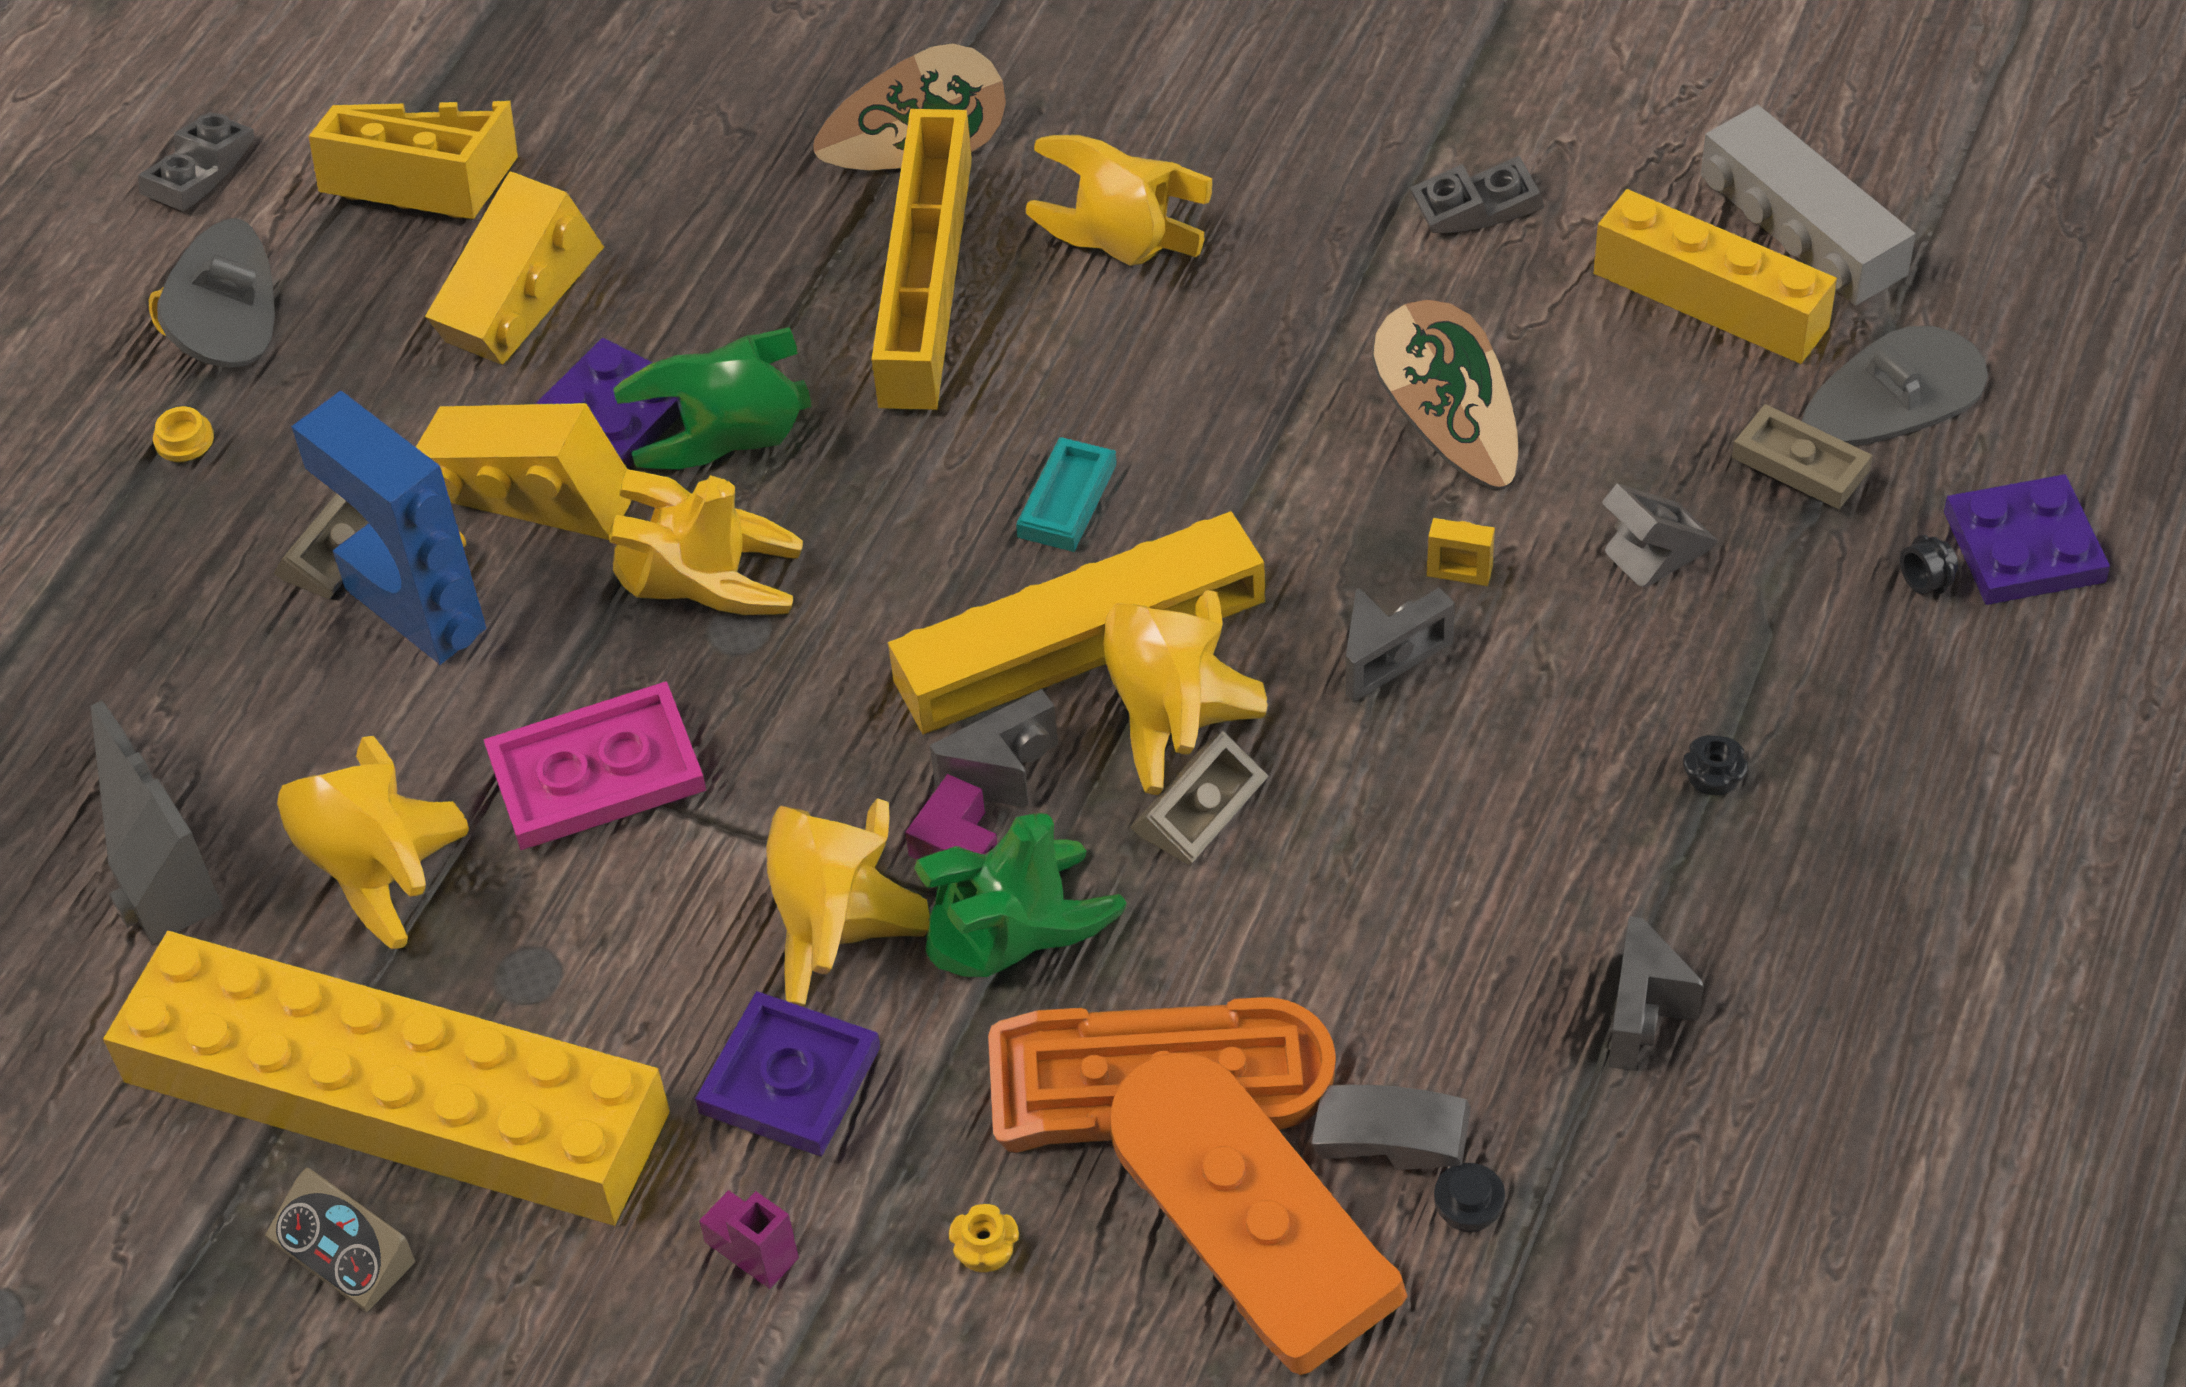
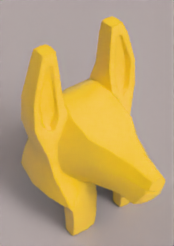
[1026,135,1212,266]
[609,469,803,615]
[1104,590,1268,795]
[277,736,469,949]
[766,798,930,1007]

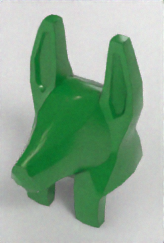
[614,327,812,469]
[914,813,1127,977]

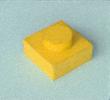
[1427,518,1495,586]

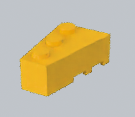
[308,101,518,219]
[425,171,604,365]
[416,403,632,540]

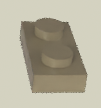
[1732,404,1873,510]

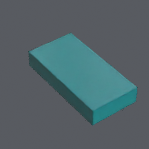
[1016,437,1117,552]

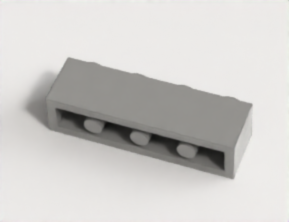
[1701,104,1916,306]

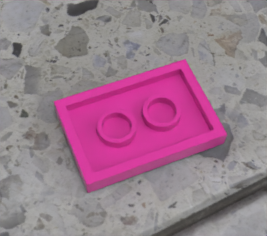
[483,681,707,850]

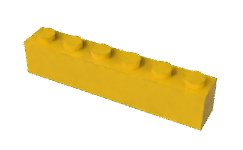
[871,109,972,410]
[888,511,1265,735]

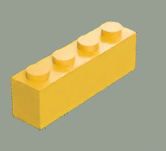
[1593,189,1837,364]

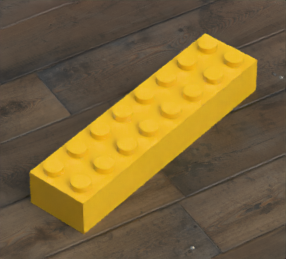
[103,930,670,1226]

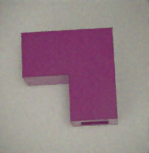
[905,774,998,860]
[699,1190,799,1289]

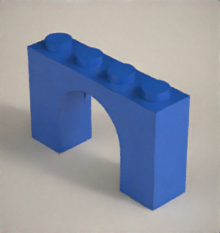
[291,391,487,665]

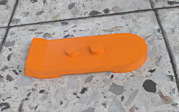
[988,997,1336,1153]
[1111,1053,1408,1375]

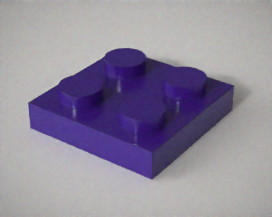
[535,338,681,469]
[1944,474,2110,605]
[695,991,881,1157]

